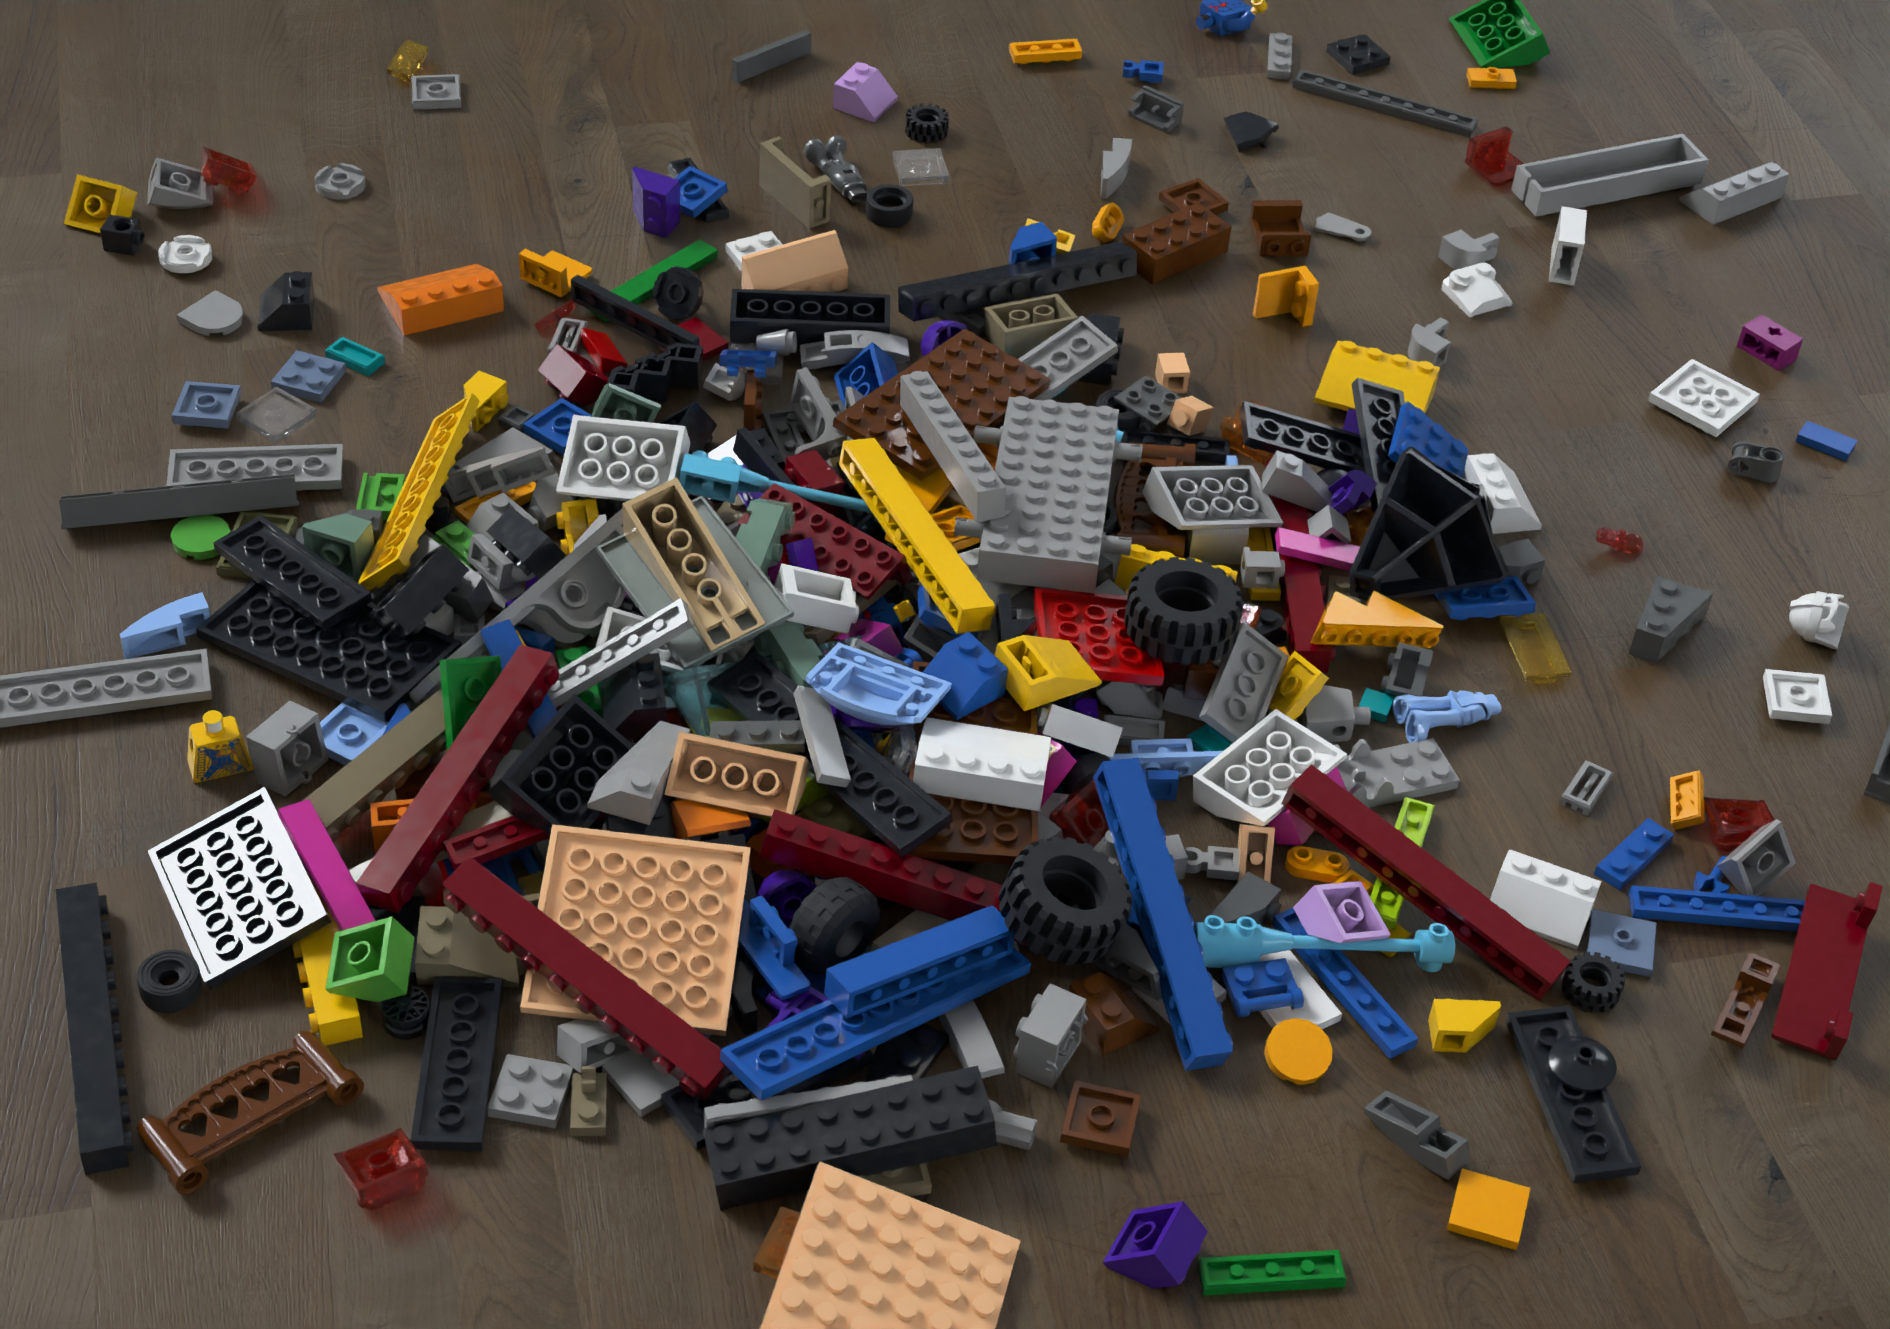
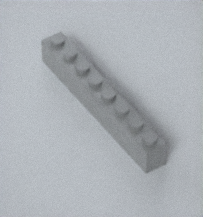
[900,371,1006,522]

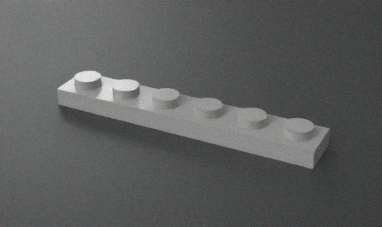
[547,598,694,708]
[704,1075,913,1128]

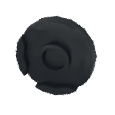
[653,266,704,320]

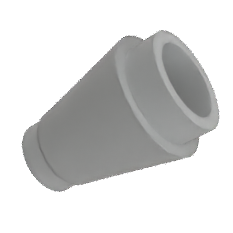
[756,329,797,356]

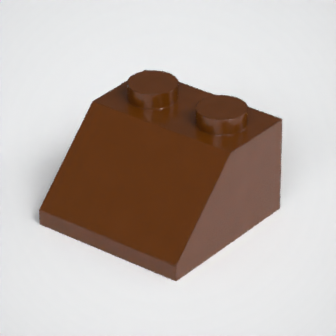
[1069,972,1159,1056]

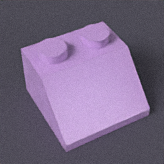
[833,62,898,123]
[1293,881,1391,943]

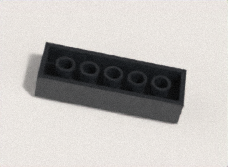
[730,289,890,350]

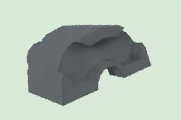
[1380,642,1433,696]

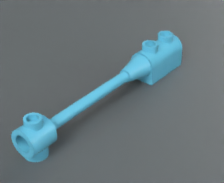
[679,450,885,532]
[1194,915,1455,972]

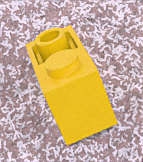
[464,371,509,432]
[1428,999,1501,1053]

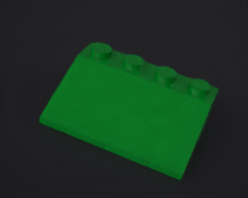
[1449,0,1551,68]

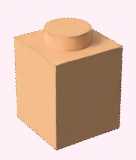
[1155,352,1190,394]
[1167,396,1214,436]

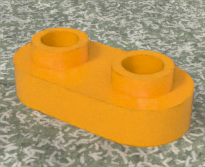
[1092,202,1124,243]
[1285,846,1350,884]

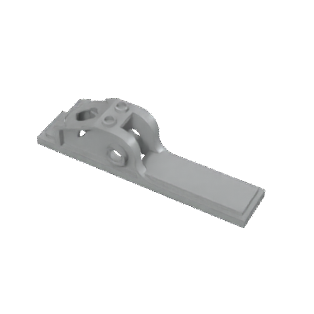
[409,508,626,704]

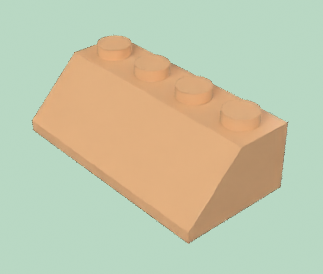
[742,230,848,292]
[664,731,810,817]

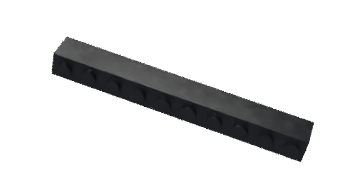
[898,242,1137,322]
[56,882,134,1175]

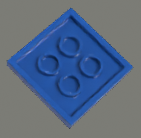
[1388,401,1469,478]

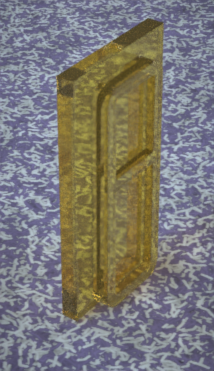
[1499,613,1572,683]

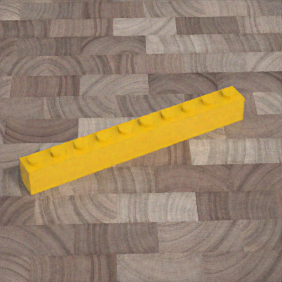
[839,438,995,634]

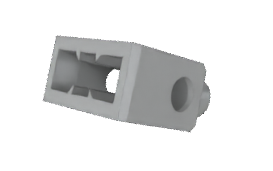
[1300,685,1371,742]

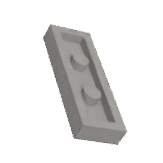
[1267,33,1292,80]

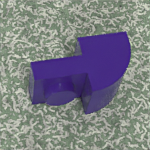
[1328,470,1377,515]

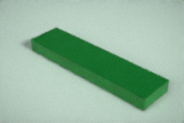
[1197,1250,1346,1296]

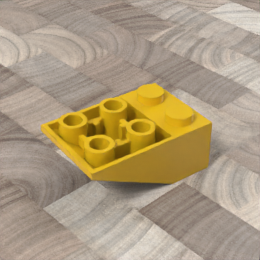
[994,635,1102,711]

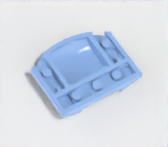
[806,642,952,726]

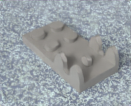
[1199,622,1289,743]
[1334,738,1460,808]

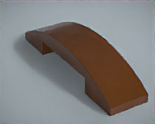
[1711,952,1781,1049]

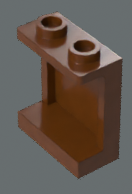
[1249,200,1311,256]

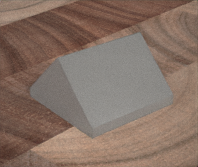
[1183,528,1249,565]
[1717,819,1796,896]

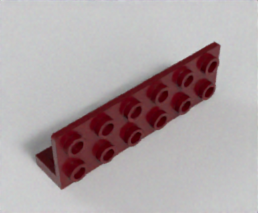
[738,483,912,600]
[1771,882,1883,1060]

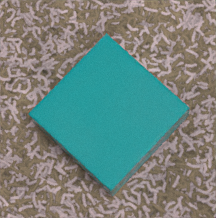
[1358,688,1395,723]

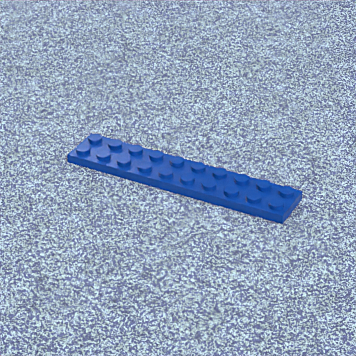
[720,947,1031,1101]

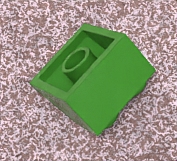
[326,917,415,1002]

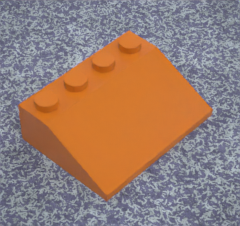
[377,264,504,336]

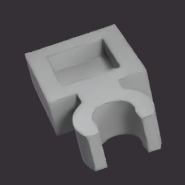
[1185,846,1240,881]

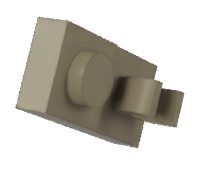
[570,1066,607,1137]

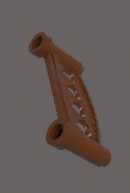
[1111,442,1196,558]
[137,1030,364,1195]

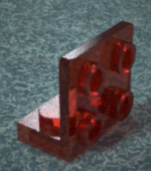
[1464,126,1524,187]

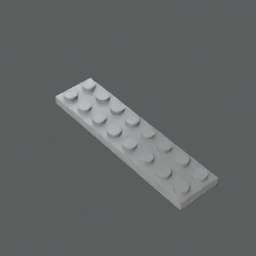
[0,649,213,728]

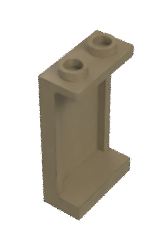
[759,136,831,229]

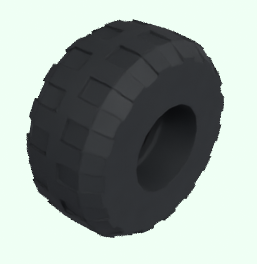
[789,877,880,975]

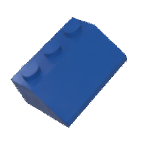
[834,342,898,407]

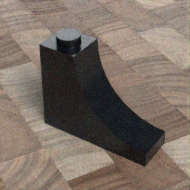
[730,944,764,1035]

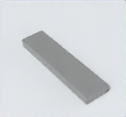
[793,686,851,788]

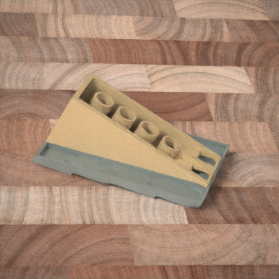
[597,477,794,671]

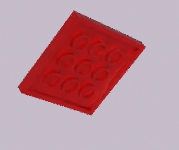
[1033,587,1164,686]

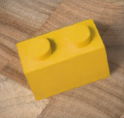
[64,174,137,234]

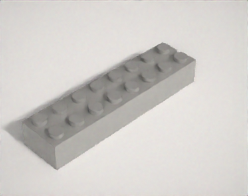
[1511,134,1709,216]

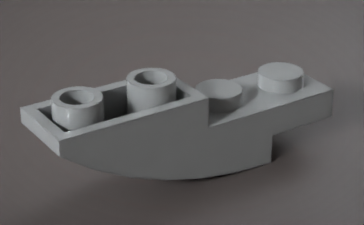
[800,330,910,370]

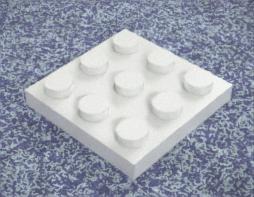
[1648,359,1760,437]

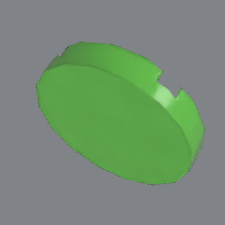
[171,514,230,560]

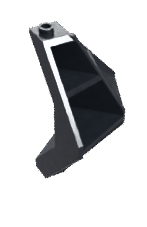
[1350,446,1509,601]

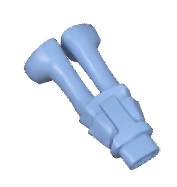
[1392,690,1502,743]

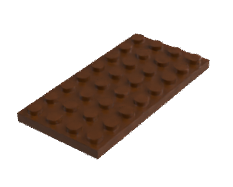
[833,329,1051,481]
[908,661,1038,865]

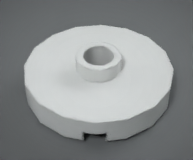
[159,235,212,273]

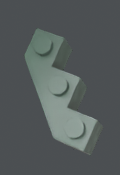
[736,498,795,582]
[753,621,823,688]

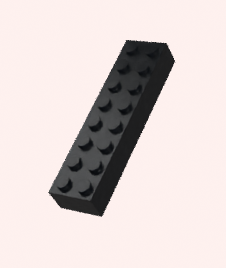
[703,1065,997,1210]

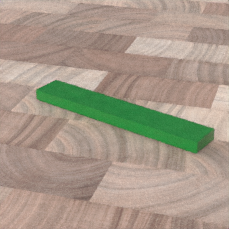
[589,239,718,322]

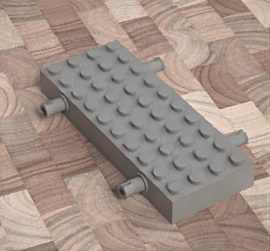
[954,396,1143,594]

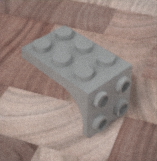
[789,367,848,461]

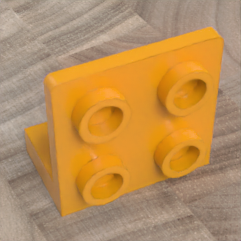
[519,249,592,297]
[1253,266,1319,327]

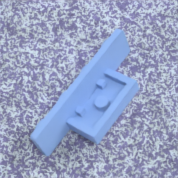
[1106,738,1223,777]

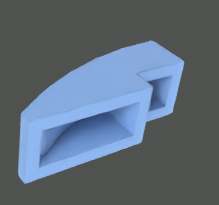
[120,592,210,659]

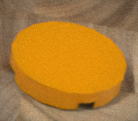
[1264,1018,1333,1085]

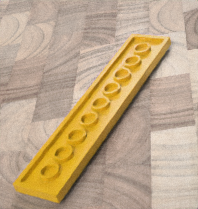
[358,393,480,591]

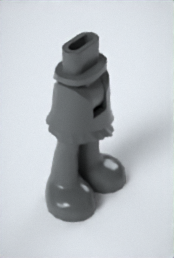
[803,135,868,202]

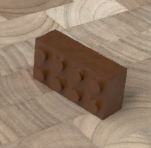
[1122,203,1231,285]

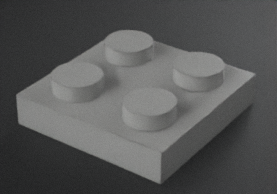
[487,1054,574,1128]

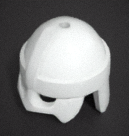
[1789,591,1849,650]

